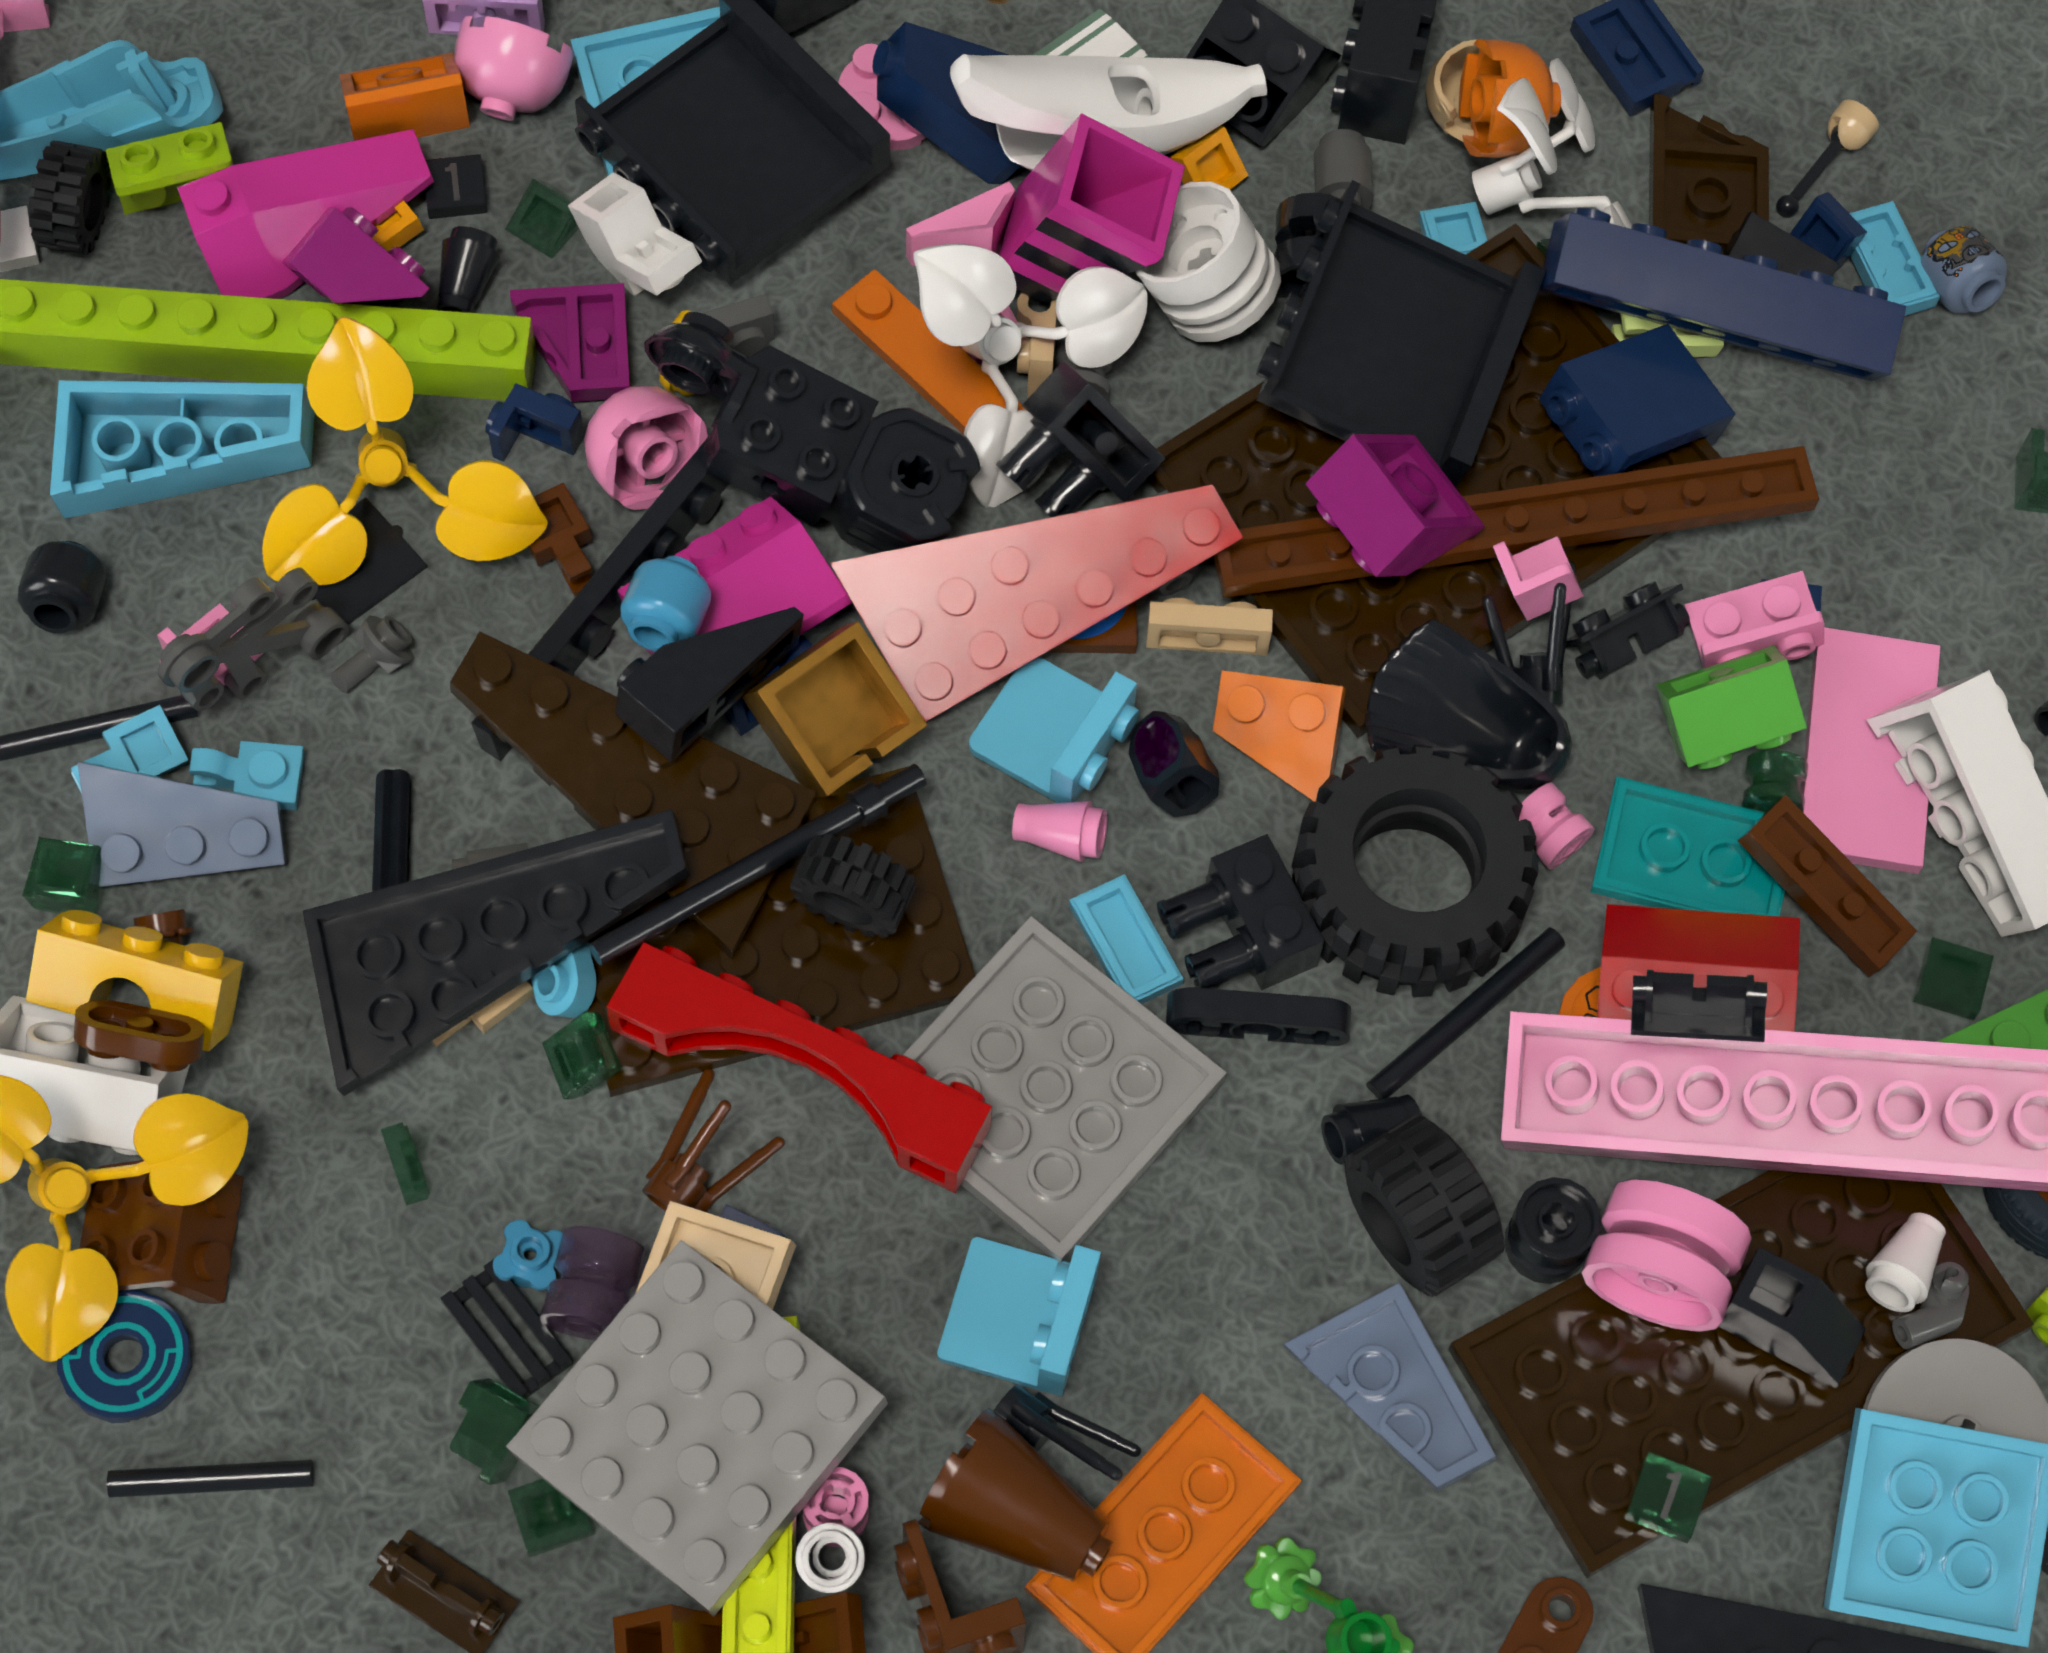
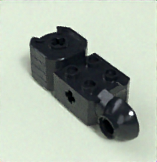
[644,312,981,554]

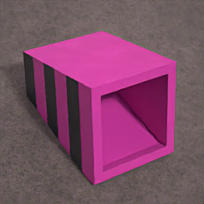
[999,113,1185,303]

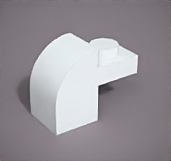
[568,172,702,296]

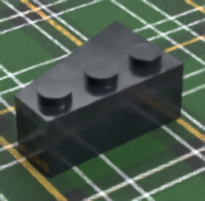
[1330,0,1437,145]

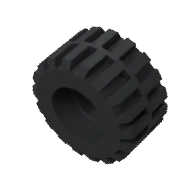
[1344,1115,1504,1297]

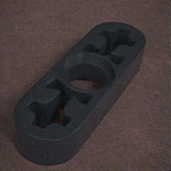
[1166,987,1351,1046]

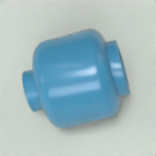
[620,556,711,652]

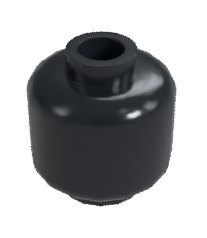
[18,541,106,633]

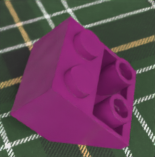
[282,206,429,303]

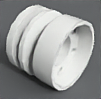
[1135,181,1281,342]

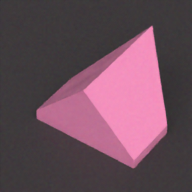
[906,181,1015,266]

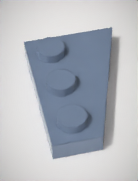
[78,761,286,888]
[1284,1283,1496,1492]

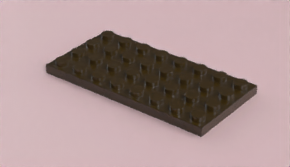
[1448,1170,2034,1578]

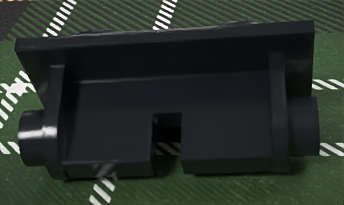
[1565,581,1690,679]
[1631,969,1767,1042]

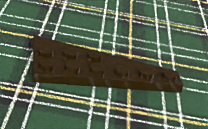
[450,631,817,959]

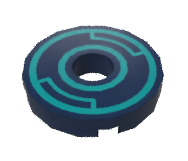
[57,1290,192,1423]

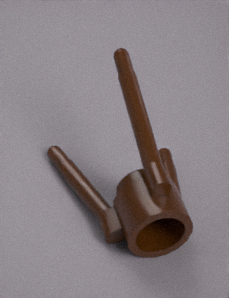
[642,1069,785,1212]

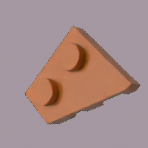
[1213,670,1346,802]

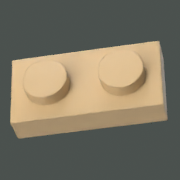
[1146,598,1273,655]

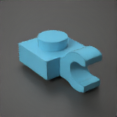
[71,705,189,794]
[189,741,305,811]

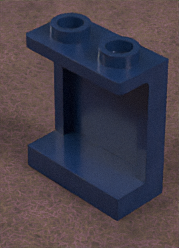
[1540,324,1736,477]

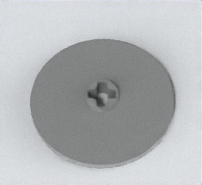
[1863,1339,2048,1444]

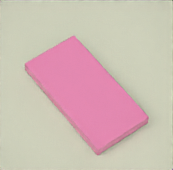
[1800,627,1940,874]

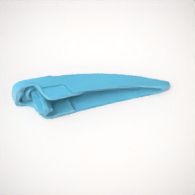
[0,40,223,180]

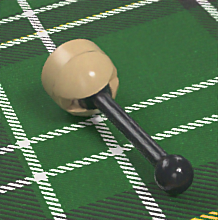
[1776,99,1879,218]

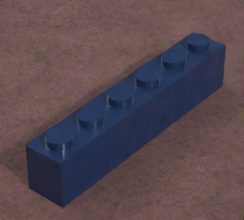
[1539,208,1907,381]

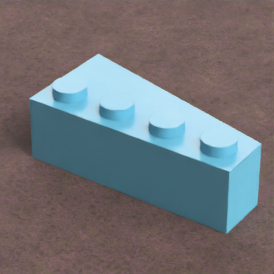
[50,380,315,519]

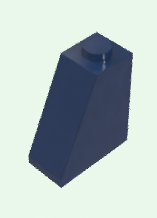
[872,21,1021,184]

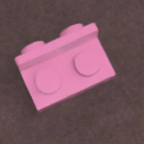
[1684,571,1824,668]

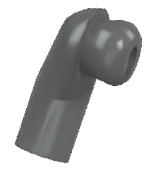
[1892,1261,1969,1349]

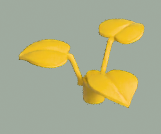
[262,316,548,586]
[0,1075,248,1362]

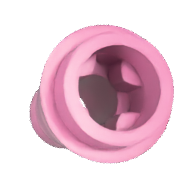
[1012,801,1108,862]

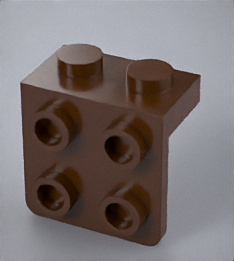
[79,1160,244,1304]
[894,1519,1026,1653]

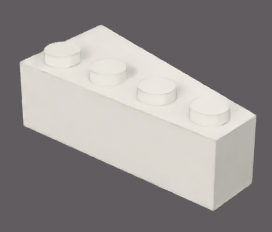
[1867,670,2048,937]

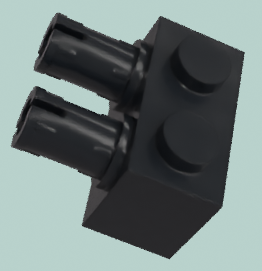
[995,361,1166,517]
[1157,834,1324,991]

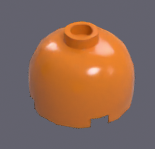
[1459,39,1561,158]

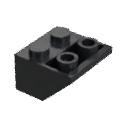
[1186,0,1342,147]

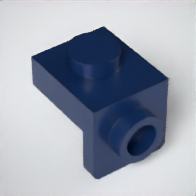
[485,383,584,462]

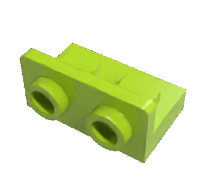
[105,122,234,215]

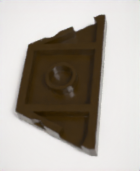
[1649,94,1769,254]

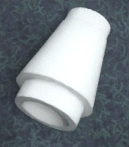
[1865,1213,1946,1312]

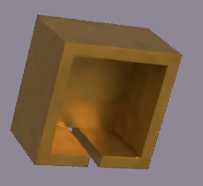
[742,621,927,798]

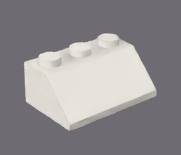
[0,995,190,1155]

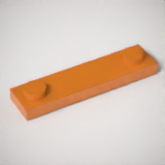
[832,269,1025,435]

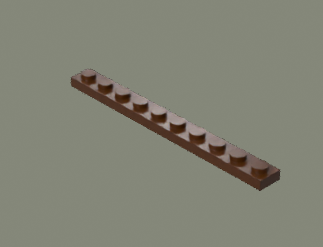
[1214,446,1819,598]

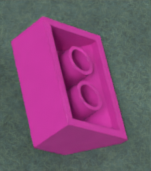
[617,496,851,655]

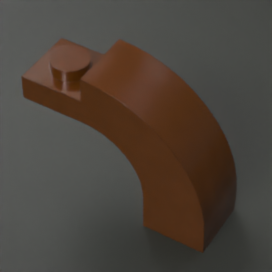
[613,1592,866,1653]

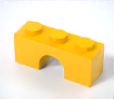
[26,910,244,1052]

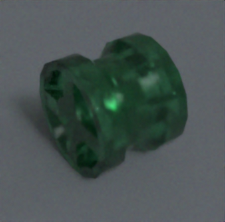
[1742,750,1808,812]

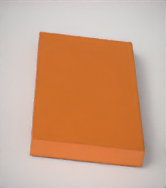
[1024,1393,1302,1653]

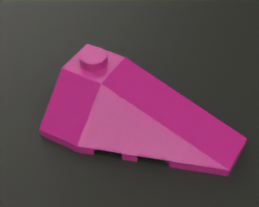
[177,129,434,299]

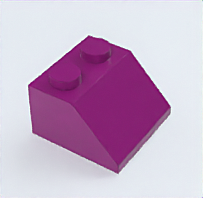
[1305,434,1485,577]

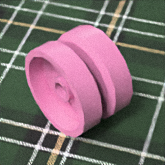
[1582,1180,1752,1332]

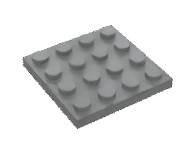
[903,916,1227,1263]
[506,1240,888,1617]

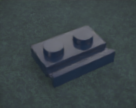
[1570,0,1704,116]

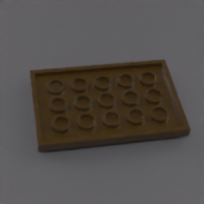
[587,766,975,1097]

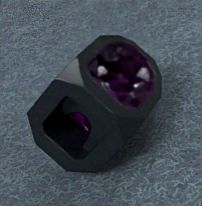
[1129,711,1220,817]

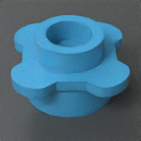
[493,1220,567,1291]

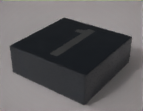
[425,154,488,219]

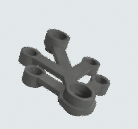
[158,567,349,711]

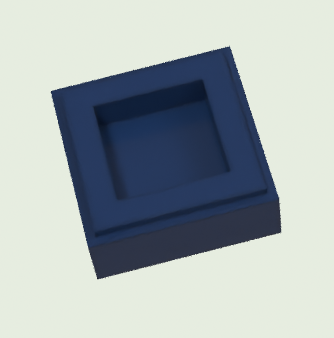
[1790,192,1867,271]

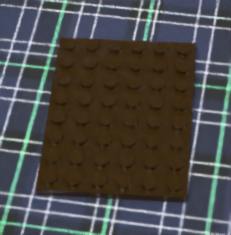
[1147,223,1722,738]

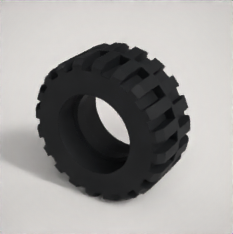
[1291,744,1539,997]

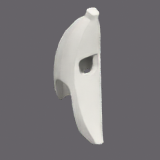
[950,54,1267,171]

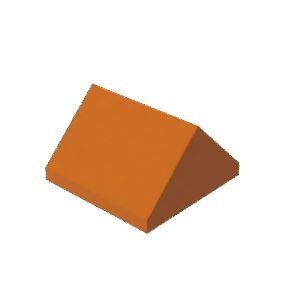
[339,52,470,141]

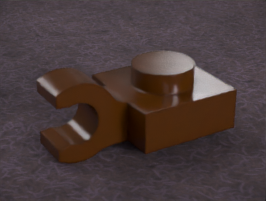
[528,482,593,597]

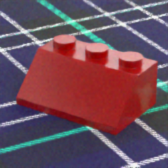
[1597,904,1800,1032]

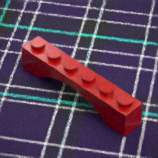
[606,942,992,1194]

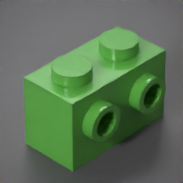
[1656,645,1807,769]

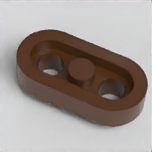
[73,1000,204,1072]
[1498,1577,1594,1653]

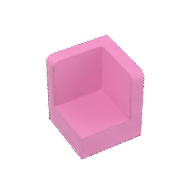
[1493,536,1584,621]

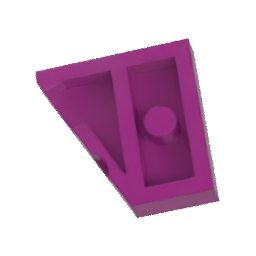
[510,283,631,402]

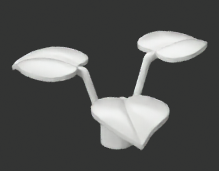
[1472,58,1632,229]
[913,244,1147,508]

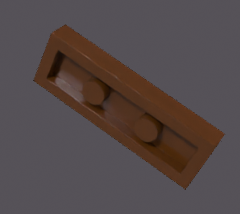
[1738,795,1917,977]

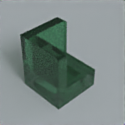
[2014,428,2048,514]
[450,1378,539,1485]

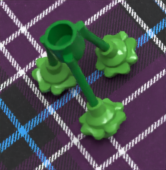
[1244,1536,1414,1653]

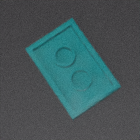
[1590,776,1785,916]

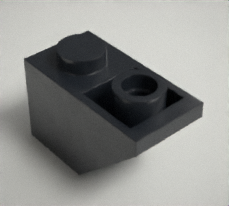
[1719,1247,1866,1388]

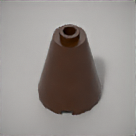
[918,1408,1113,1582]

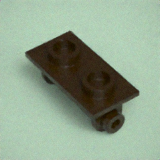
[368,1530,519,1653]

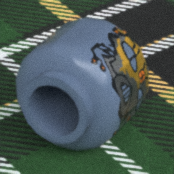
[1921,226,2007,314]

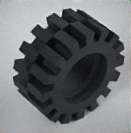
[29,140,111,255]
[790,834,916,938]

